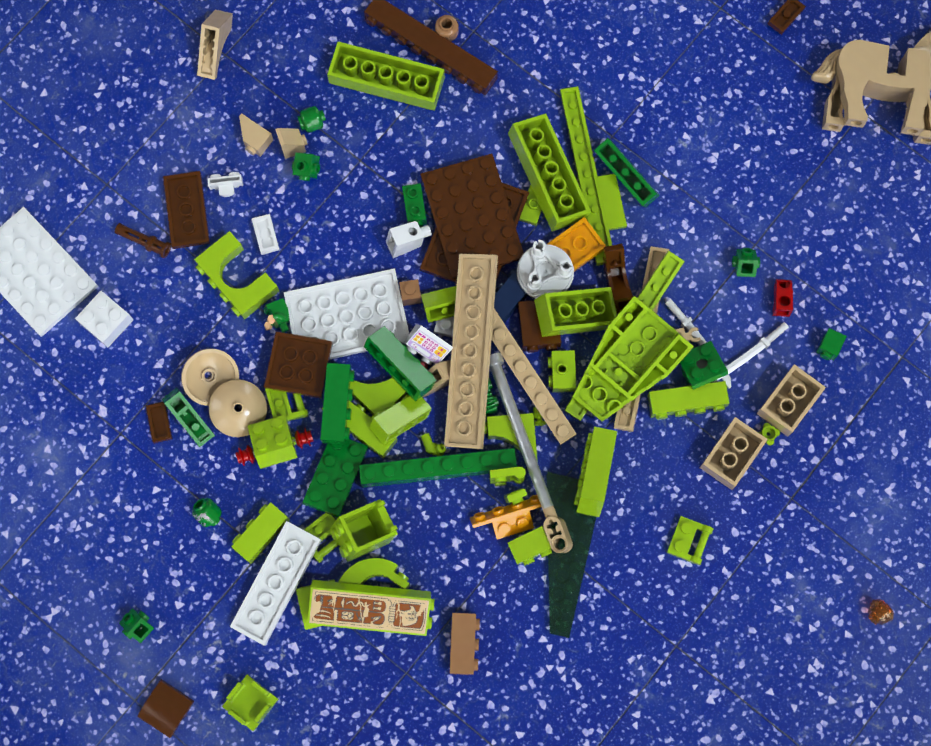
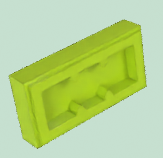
[519,185,542,226]
[504,488,527,505]

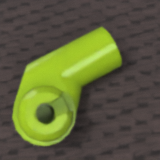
[420,433,446,456]

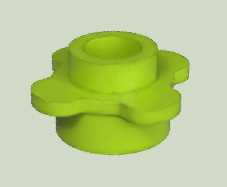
[758,423,780,446]

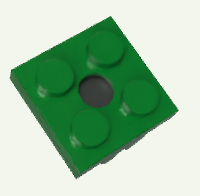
[679,341,728,390]

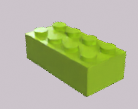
[534,287,617,337]
[574,426,617,517]

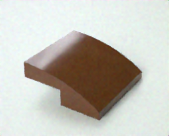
[137,679,194,738]

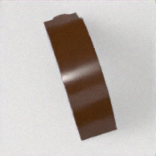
[603,244,633,314]

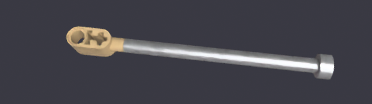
[489,353,573,553]

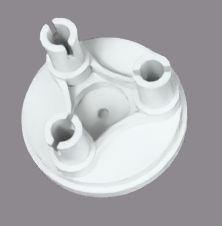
[517,240,574,299]

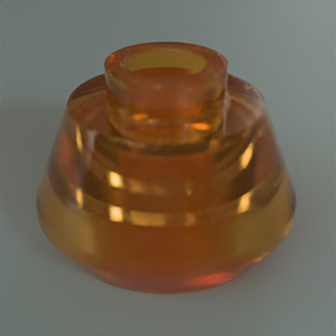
[868,599,894,625]

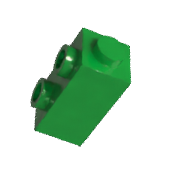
[402,183,427,227]

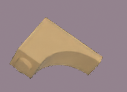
[197,9,233,80]

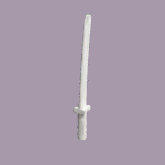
[665,299,731,389]
[712,322,789,383]

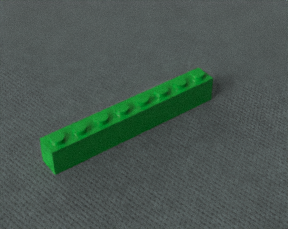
[359,448,517,488]

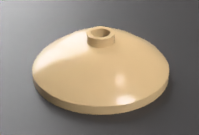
[181,348,239,406]
[209,380,267,437]

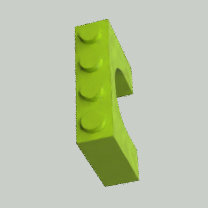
[194,231,279,320]

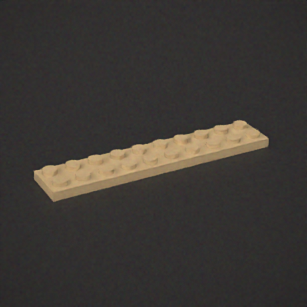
[444,254,498,449]

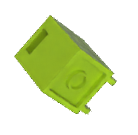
[331,499,398,562]

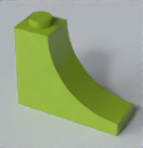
[350,377,408,415]
[484,413,538,462]

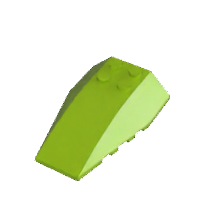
[572,296,694,421]

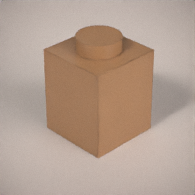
[399,279,422,306]

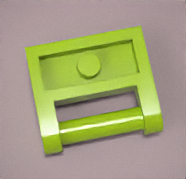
[265,389,309,422]
[489,467,526,486]
[304,513,339,563]
[667,516,714,565]

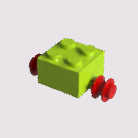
[236,415,314,469]

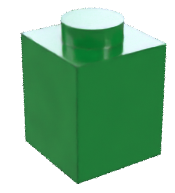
[816,328,847,361]

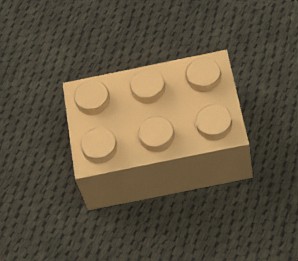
[757,364,826,437]
[700,417,768,490]

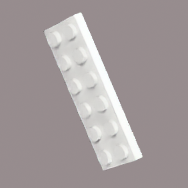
[230,521,322,646]

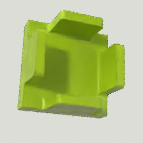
[222,674,279,731]

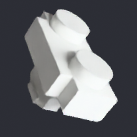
[207,172,243,197]

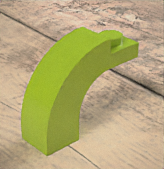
[338,558,410,589]

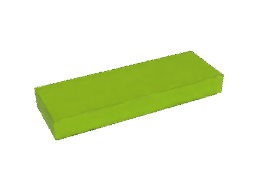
[598,174,627,231]

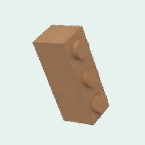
[450,613,480,675]

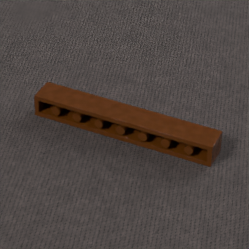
[364,0,498,96]

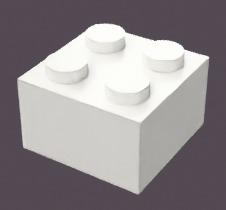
[75,291,133,348]

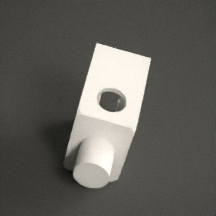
[386,221,431,258]

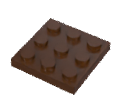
[264,332,333,399]

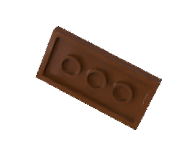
[163,171,210,249]

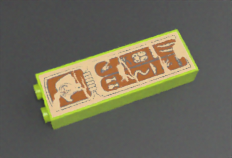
[307,580,435,636]

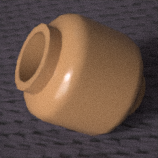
[435,15,459,41]

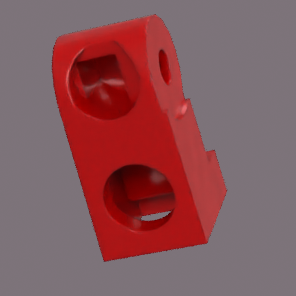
[772,279,793,317]

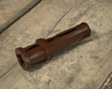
[115,223,171,258]

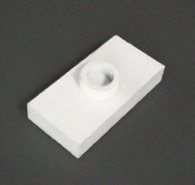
[252,214,280,255]

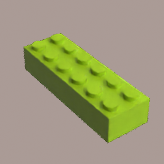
[327,41,445,111]
[508,114,591,231]

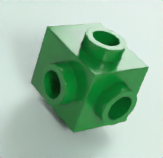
[292,152,320,181]
[732,248,760,277]
[119,608,154,643]

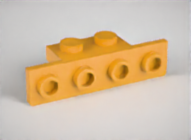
[470,495,541,540]

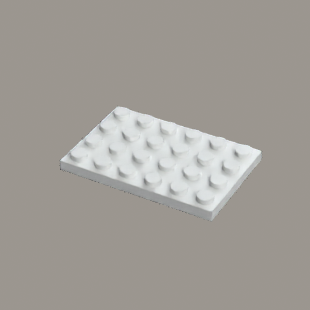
[0,207,99,337]
[284,268,409,359]

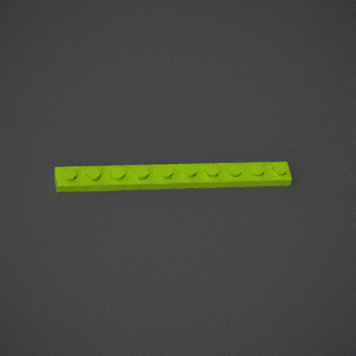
[560,86,612,266]
[564,251,685,421]

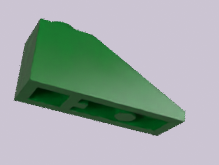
[162,387,215,447]

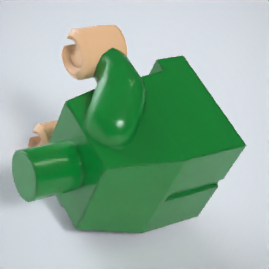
[264,298,290,333]

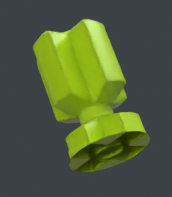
[533,407,546,426]

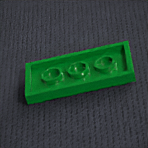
[303,439,368,517]

